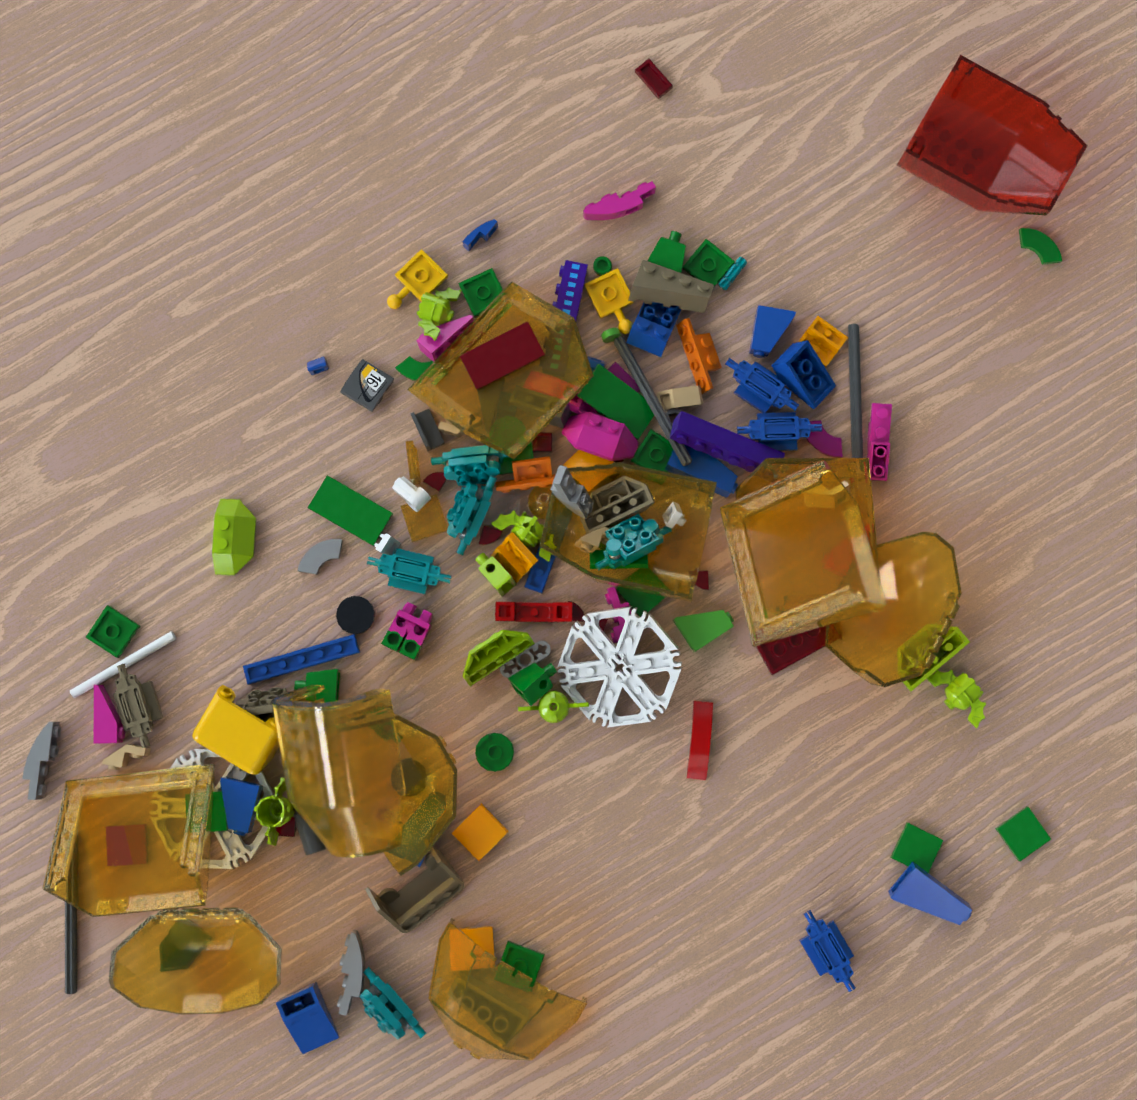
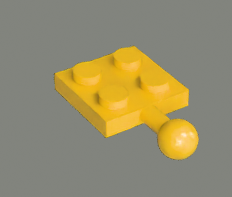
[387,249,448,309]
[584,268,634,334]

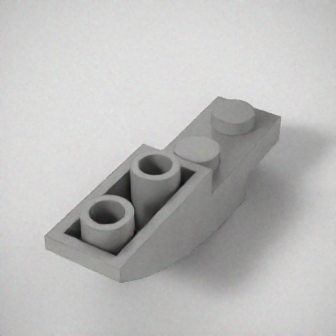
[550,465,593,519]
[22,722,61,800]
[337,930,365,1016]

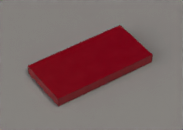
[460,321,545,391]
[753,605,839,675]

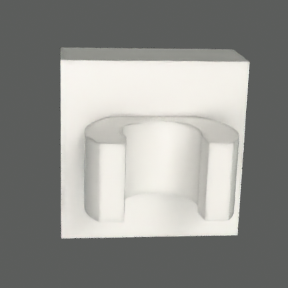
[662,501,687,529]
[374,533,401,556]

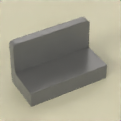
[410,409,445,451]

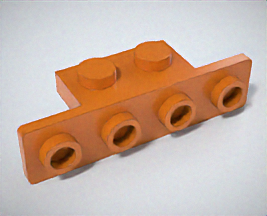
[676,318,722,394]
[495,456,556,493]

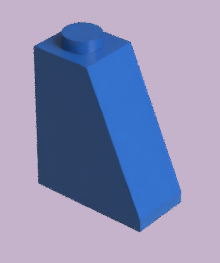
[749,305,796,358]
[220,777,263,836]

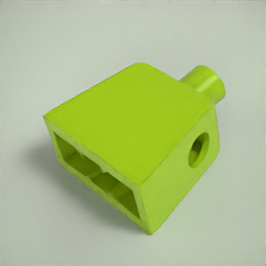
[475,553,517,597]

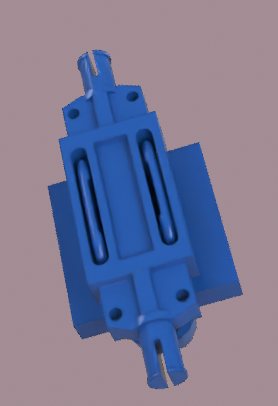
[725,358,799,413]
[737,412,822,451]
[799,910,856,992]

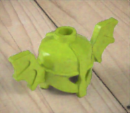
[417,287,461,341]
[492,510,555,562]
[927,670,986,728]
[518,691,589,723]
[254,775,294,846]

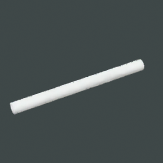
[70,631,176,698]

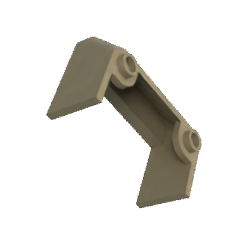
[365,840,464,933]

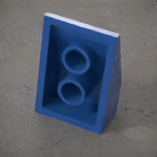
[771,340,836,409]

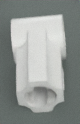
[392,476,431,512]

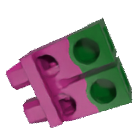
[381,602,433,661]

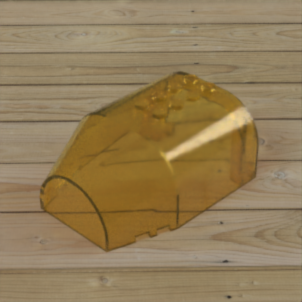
[540,462,717,602]
[271,685,406,858]

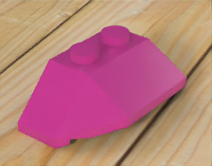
[562,412,639,461]

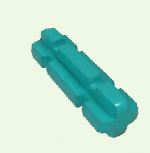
[719,257,747,290]

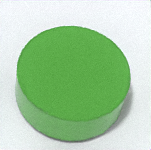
[601,328,621,343]

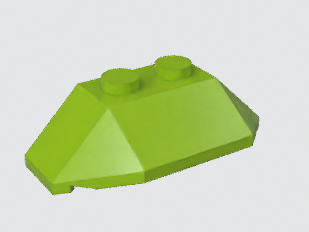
[212,499,256,575]
[897,625,970,692]
[463,630,535,687]

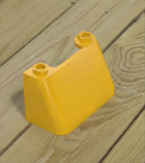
[192,684,289,775]

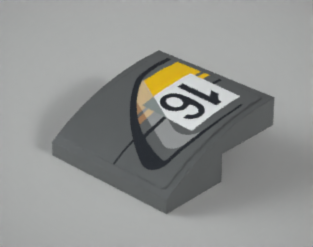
[340,359,394,412]

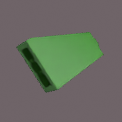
[673,610,734,652]

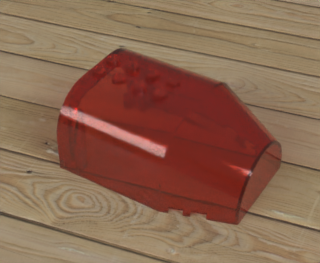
[896,55,1088,216]

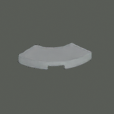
[298,539,343,575]

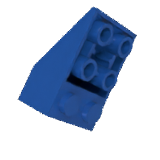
[626,302,682,357]
[276,982,339,1054]

